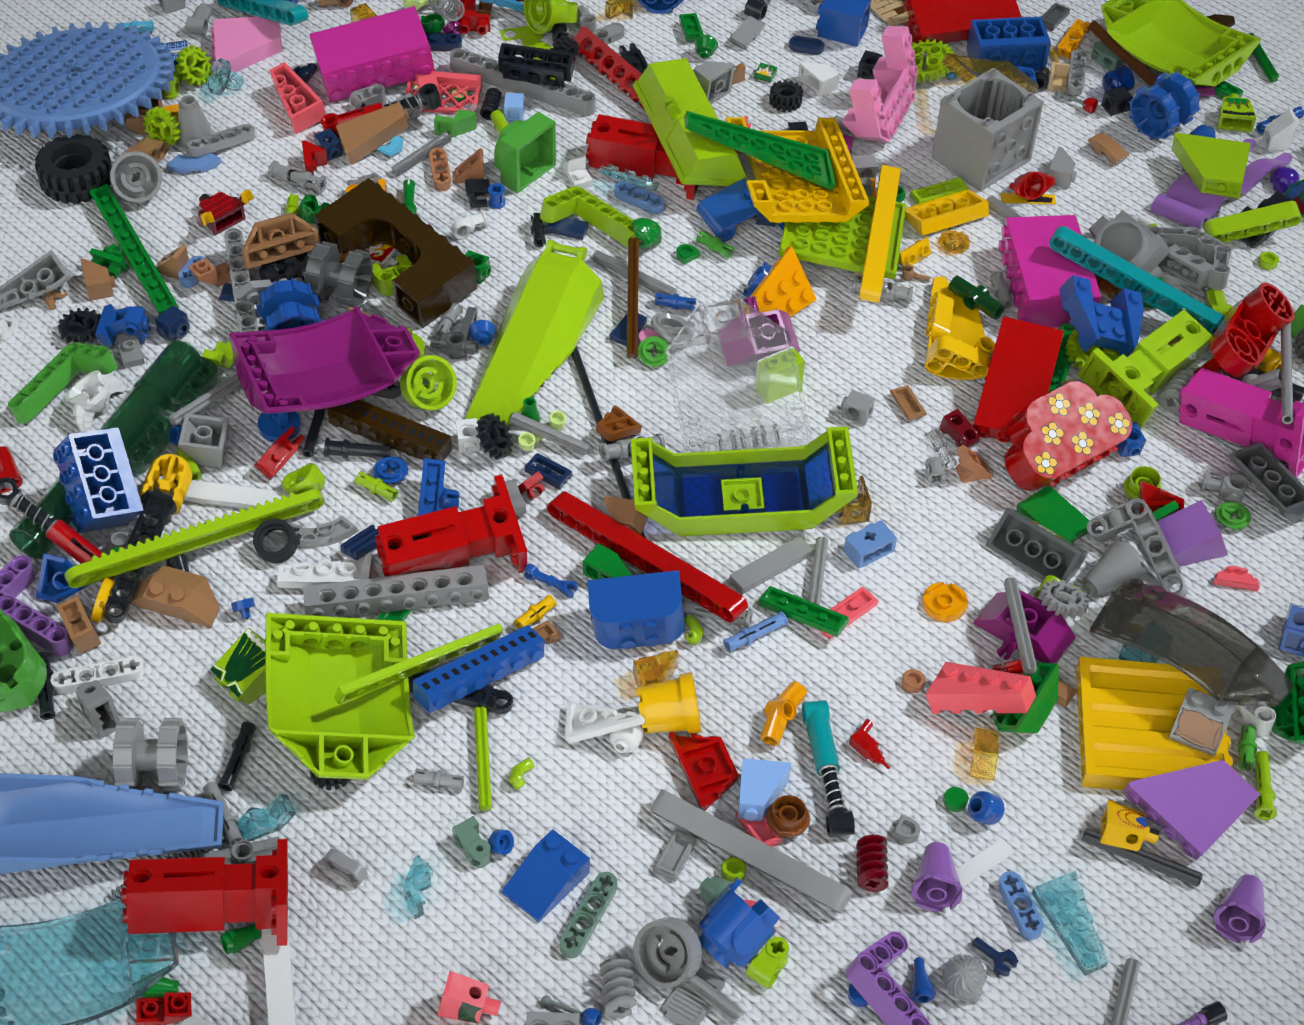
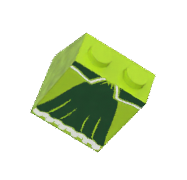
[210,627,266,704]

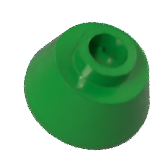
[694,35,718,58]

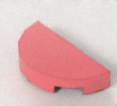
[1213,566,1260,591]

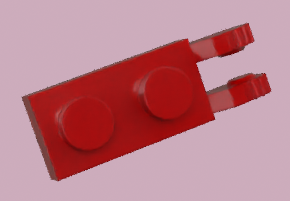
[254,426,305,480]

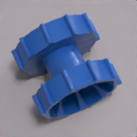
[1128,71,1201,140]
[256,278,324,331]

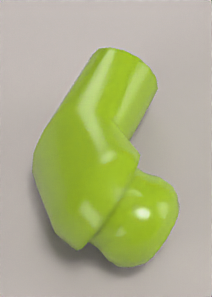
[685,615,704,645]
[509,757,535,790]

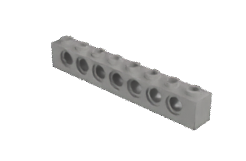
[303,565,489,617]

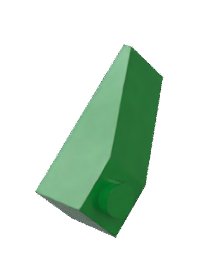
[583,543,632,580]

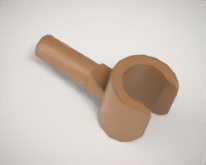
[902,265,930,282]

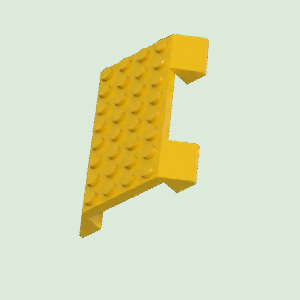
[725,117,869,223]

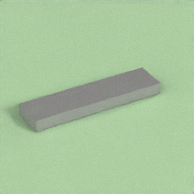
[729,536,814,594]

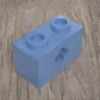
[843,520,897,569]

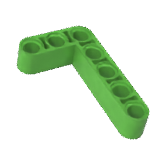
[8,343,118,424]

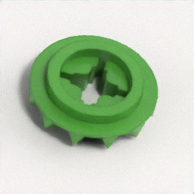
[638,336,671,368]
[1215,502,1251,531]

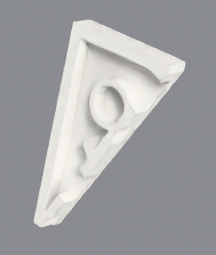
[565,702,645,744]

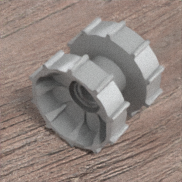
[112,718,188,792]

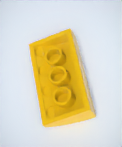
[905,189,989,236]

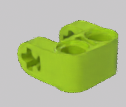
[371,254,412,296]

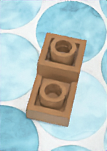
[1087,132,1129,165]

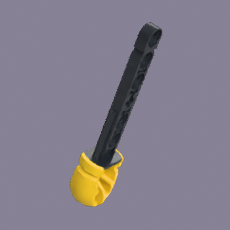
[105,454,192,624]

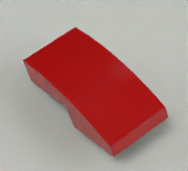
[136,992,192,1025]

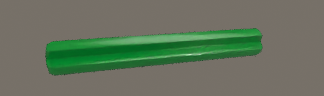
[1247,33,1279,82]

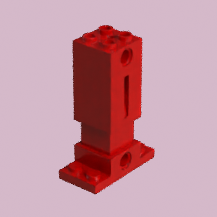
[586,114,699,200]
[375,474,527,577]
[121,839,288,946]

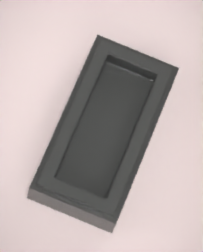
[1041,3,1070,31]

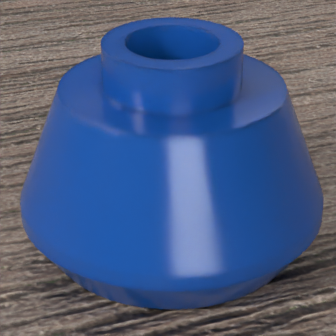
[469,319,496,346]

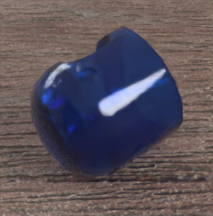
[1102,65,1135,91]

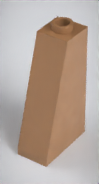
[336,102,410,165]

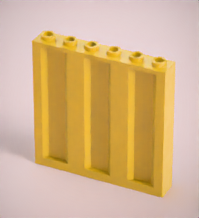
[1076,657,1233,790]

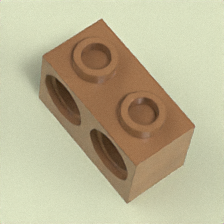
[56,596,101,654]

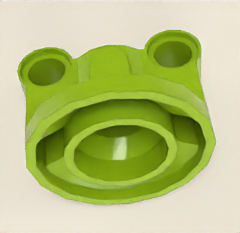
[524,0,578,34]

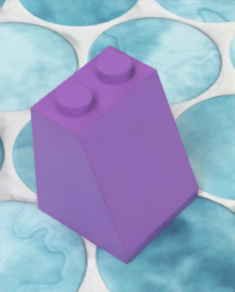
[1157,500,1228,566]

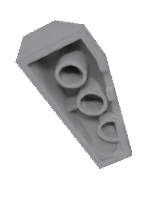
[0,250,72,311]

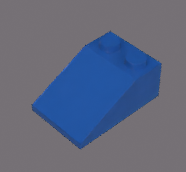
[502,829,590,923]

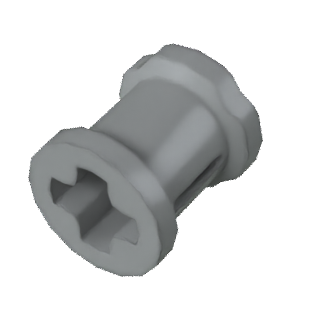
[925,456,947,485]

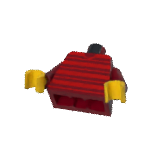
[197,189,255,236]

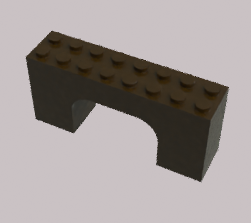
[314,178,477,328]

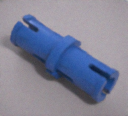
[654,293,696,311]

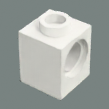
[456,418,481,453]

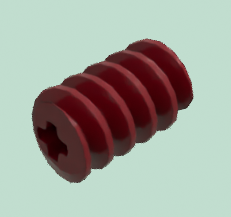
[856,834,889,892]

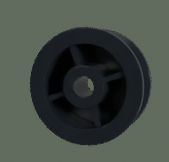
[259,256,305,283]

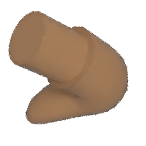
[45,290,68,310]

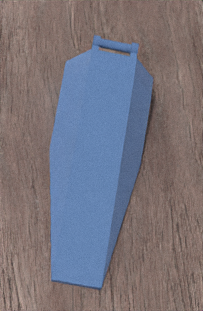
[0,773,224,874]

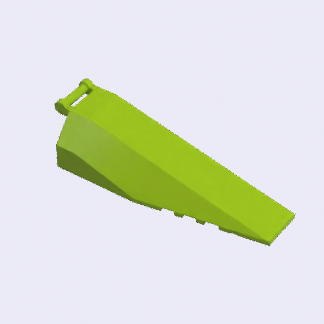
[465,240,604,427]

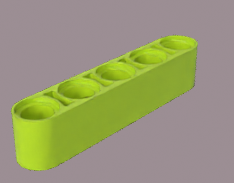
[1203,201,1302,243]

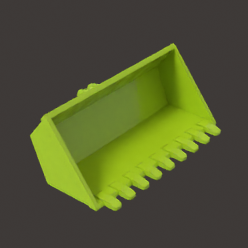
[633,58,748,186]

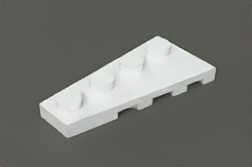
[277,553,373,588]

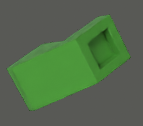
[434,109,477,138]

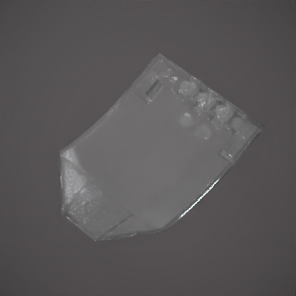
[665,299,812,453]

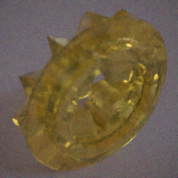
[939,229,970,253]

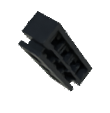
[498,43,575,87]

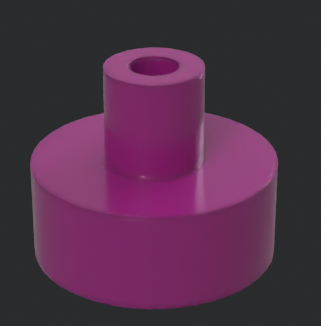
[442,21,461,35]

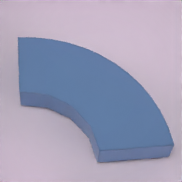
[166,153,221,174]

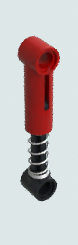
[320,83,442,138]
[0,477,115,582]

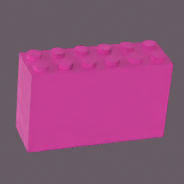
[309,6,435,102]
[998,215,1101,328]

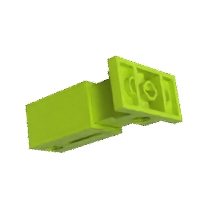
[1077,310,1213,430]

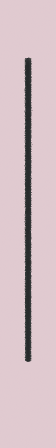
[571,346,646,538]

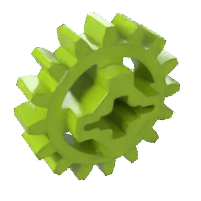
[175,45,213,86]
[142,106,182,147]

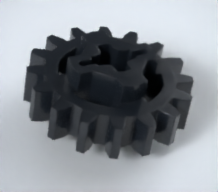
[58,307,101,344]
[475,413,513,460]

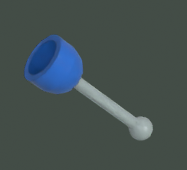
[541,995,602,1025]

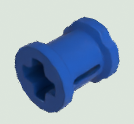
[488,183,505,209]

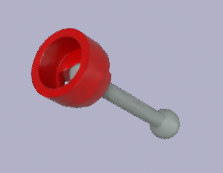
[1055,90,1098,113]

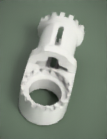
[451,210,489,239]

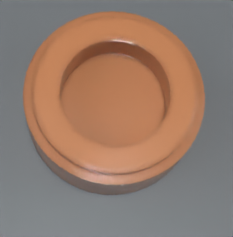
[901,669,926,693]

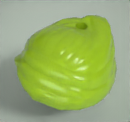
[282,463,326,495]

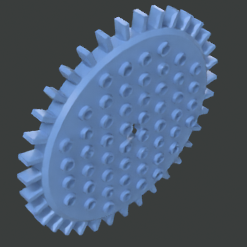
[0,22,175,139]

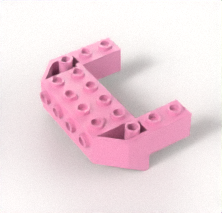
[842,26,918,143]

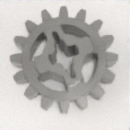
[1039,579,1090,619]

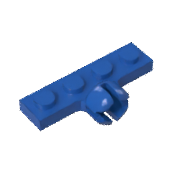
[418,458,460,516]

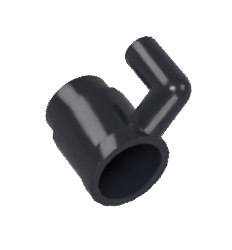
[465,178,490,208]

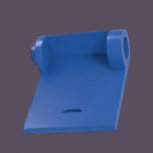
[696,178,760,242]

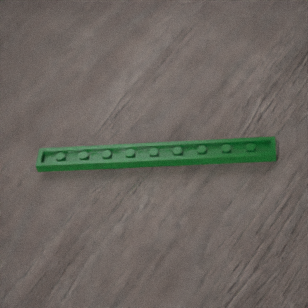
[89,184,179,315]

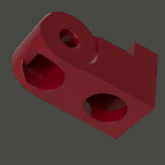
[939,409,979,448]

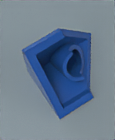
[36,553,93,603]

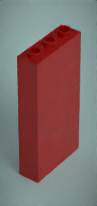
[904,0,1022,44]
[973,316,1064,443]

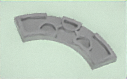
[266,516,357,548]

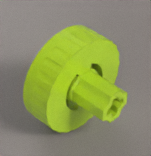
[400,355,457,410]

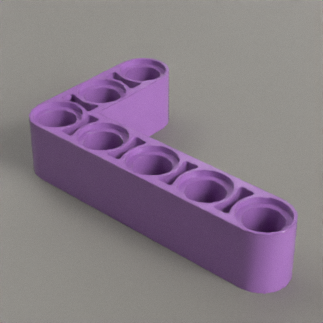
[0,555,72,656]
[845,931,932,1025]

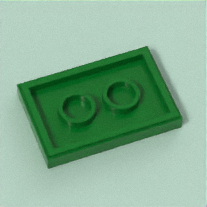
[1017,485,1090,543]

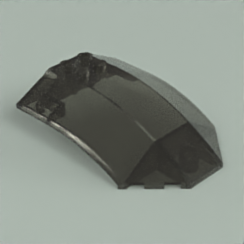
[1089,578,1294,706]

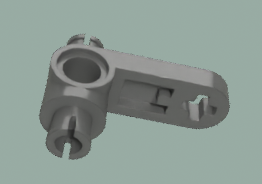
[430,307,478,359]

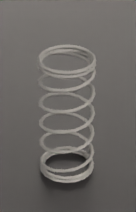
[429,0,464,22]

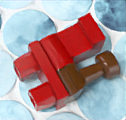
[458,0,493,35]

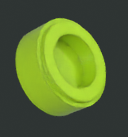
[1258,251,1279,270]
[721,857,746,882]

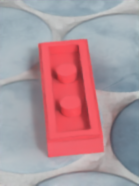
[819,586,878,639]

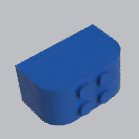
[587,570,685,649]

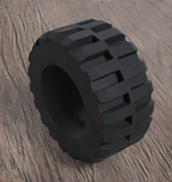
[35,134,112,204]

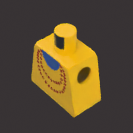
[1100,799,1160,851]

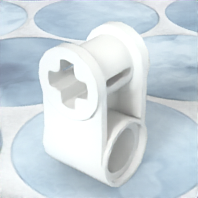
[1231,692,1276,737]

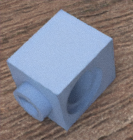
[504,93,524,122]

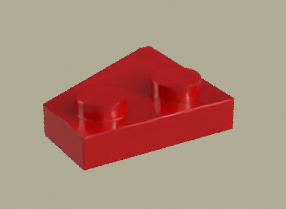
[1139,481,1184,514]

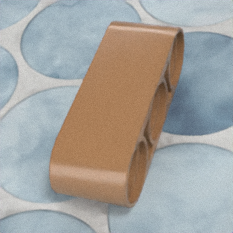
[126,138,168,169]

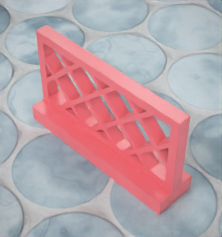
[405,71,483,114]

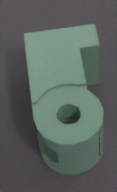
[1091,41,1125,73]
[452,816,491,868]

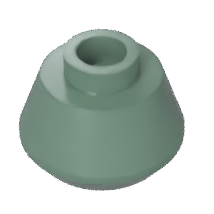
[699,876,730,908]

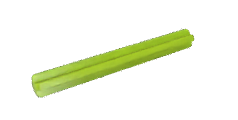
[474,706,492,811]

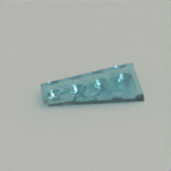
[1031,870,1108,976]

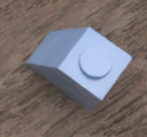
[738,758,791,821]

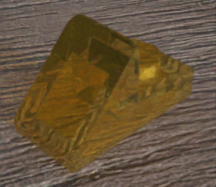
[605,0,634,19]

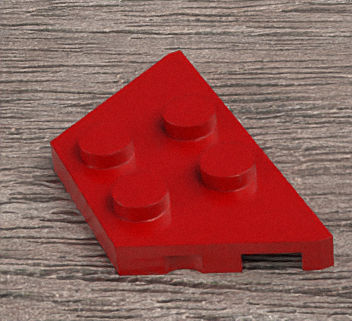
[668,732,739,811]

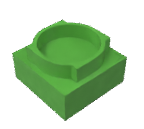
[494,112,556,194]

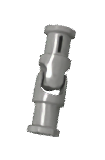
[268,160,327,194]
[851,276,914,304]
[599,433,665,462]

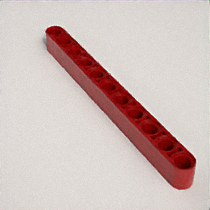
[547,491,748,623]

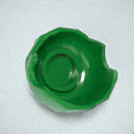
[421,13,445,34]

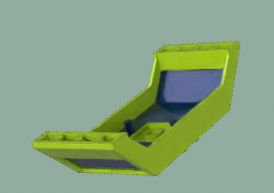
[631,426,858,537]

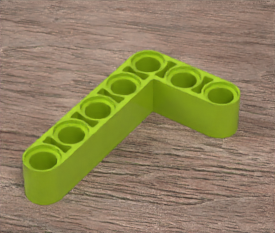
[540,186,640,247]

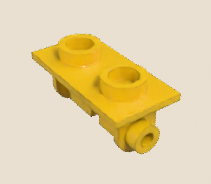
[898,236,932,271]

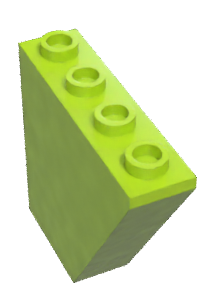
[1172,132,1251,199]

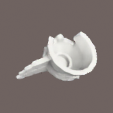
[65,370,127,432]

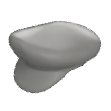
[651,313,697,347]

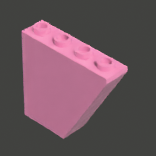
[211,16,282,79]

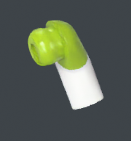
[1137,215,1158,227]

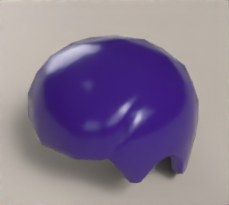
[1270,166,1300,193]

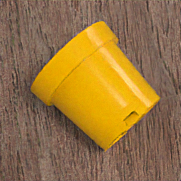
[637,672,702,734]

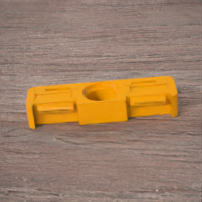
[1056,19,1090,59]

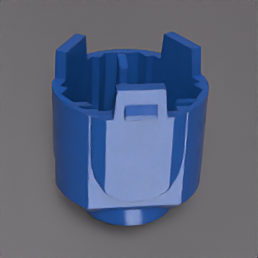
[697,877,780,969]

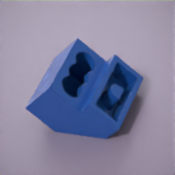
[1279,602,1304,657]

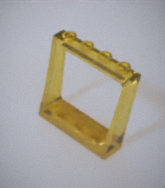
[941,53,1039,94]

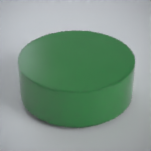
[943,787,969,812]

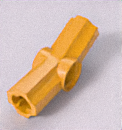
[760,681,807,746]

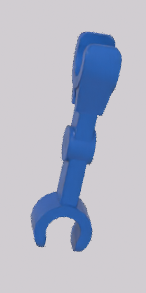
[524,564,578,598]

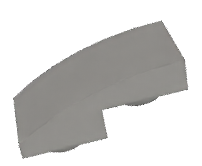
[731,16,765,49]

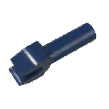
[972,937,1018,976]

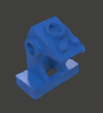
[95,304,151,348]

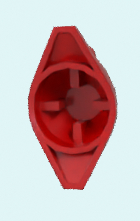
[1009,171,1055,200]

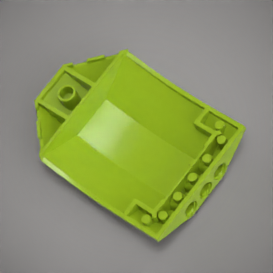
[1101,0,1261,87]
[265,612,416,780]

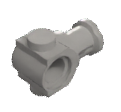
[1201,471,1248,503]

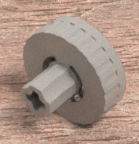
[110,151,162,203]
[633,917,702,988]

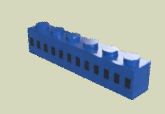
[413,625,545,714]

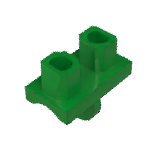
[89,244,129,278]

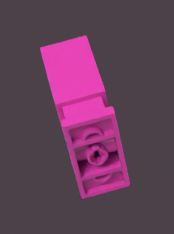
[1178,367,1304,478]

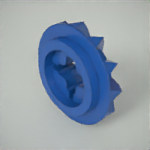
[373,457,408,485]

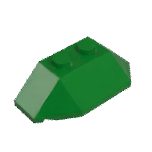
[1270,661,1304,744]
[991,663,1059,733]

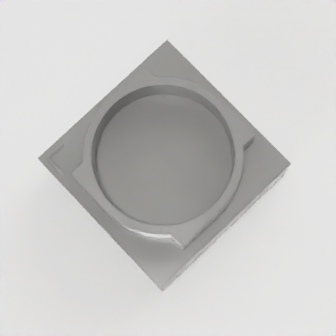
[1094,210,1171,290]

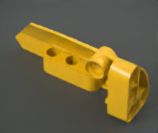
[925,276,995,380]

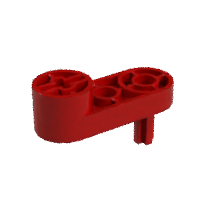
[1194,282,1295,378]

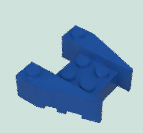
[1059,275,1144,357]

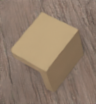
[1047,62,1070,92]

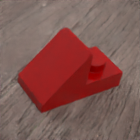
[302,140,328,175]

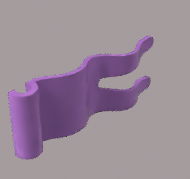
[1151,139,1293,230]

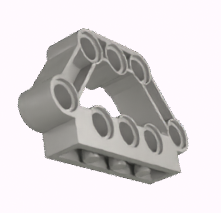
[1146,226,1232,290]

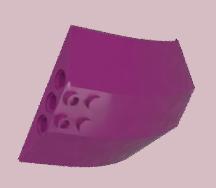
[229,306,420,414]

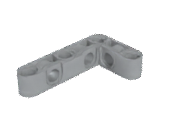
[1087,498,1188,600]

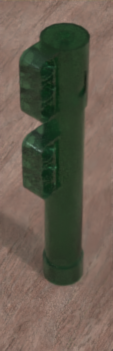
[9,340,218,559]

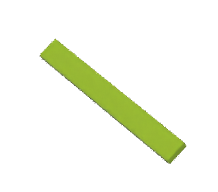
[334,623,504,704]

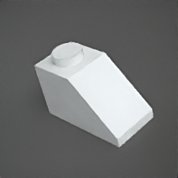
[798,61,839,96]

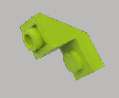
[202,341,235,369]

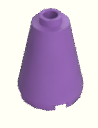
[911,842,963,912]
[1213,875,1266,943]

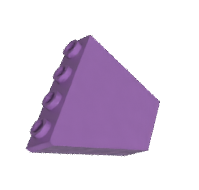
[1123,760,1260,860]

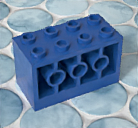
[966,16,1051,75]
[53,427,143,533]

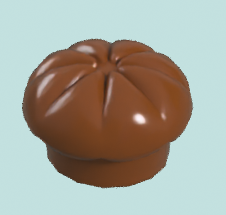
[766,795,810,838]

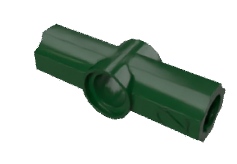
[948,275,1005,320]

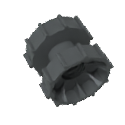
[304,241,374,309]

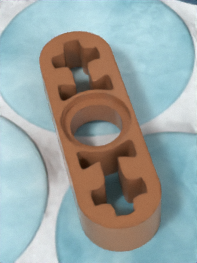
[429,148,451,191]

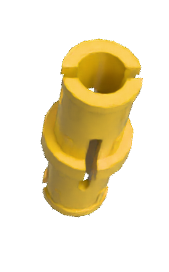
[514,594,557,629]

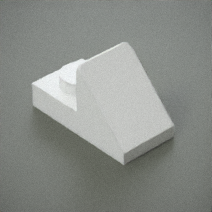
[561,157,593,188]

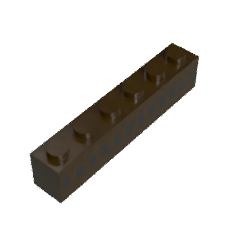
[327,400,452,461]

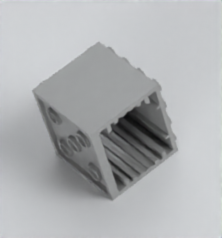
[931,68,1044,192]

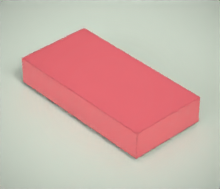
[735,812,782,847]

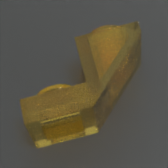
[969,727,999,781]

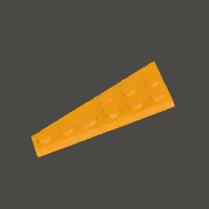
[718,246,817,342]

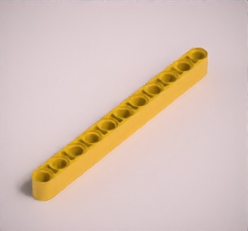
[859,165,901,303]

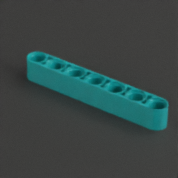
[216,0,308,26]

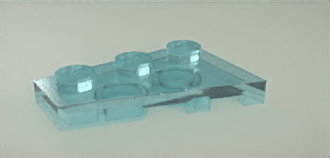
[599,164,658,191]

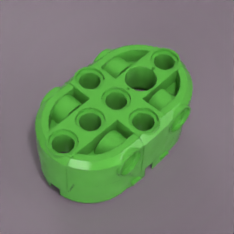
[0,609,47,712]

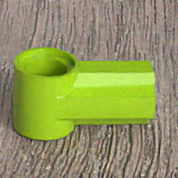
[1205,288,1232,316]

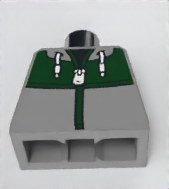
[75,680,120,739]

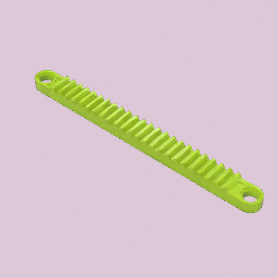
[64,489,325,588]

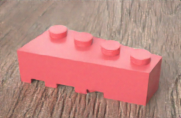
[269,62,326,134]
[926,662,1036,714]

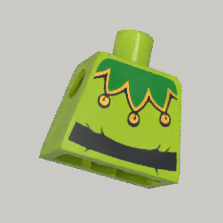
[1217,93,1256,132]

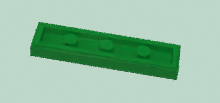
[758,586,849,637]

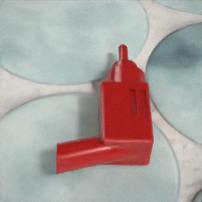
[849,718,890,769]

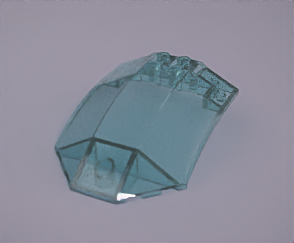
[0,896,179,1025]

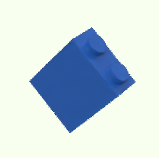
[816,0,871,47]

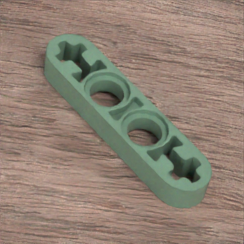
[560,872,617,958]

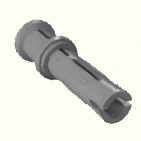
[683,599,753,628]

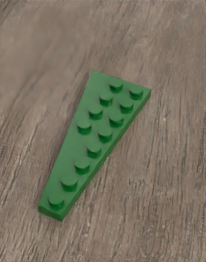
[684,111,836,190]

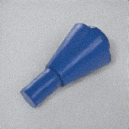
[910,957,936,1004]

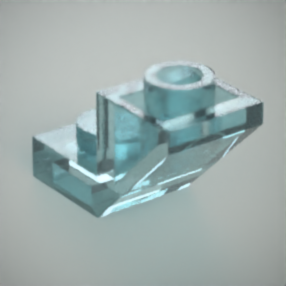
[237,794,296,841]
[402,855,433,919]

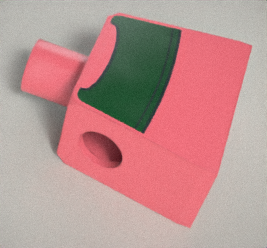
[437,971,501,1024]

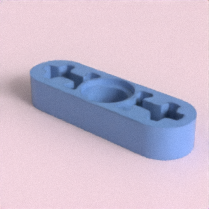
[614,182,665,214]
[998,871,1044,940]

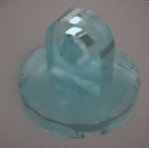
[208,58,244,95]

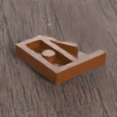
[596,405,642,442]

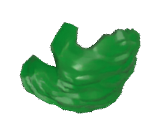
[299,194,330,224]
[632,218,662,249]

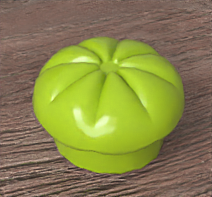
[1123,466,1162,500]

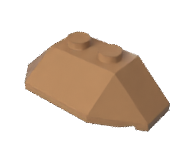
[242,213,320,269]
[130,566,220,628]

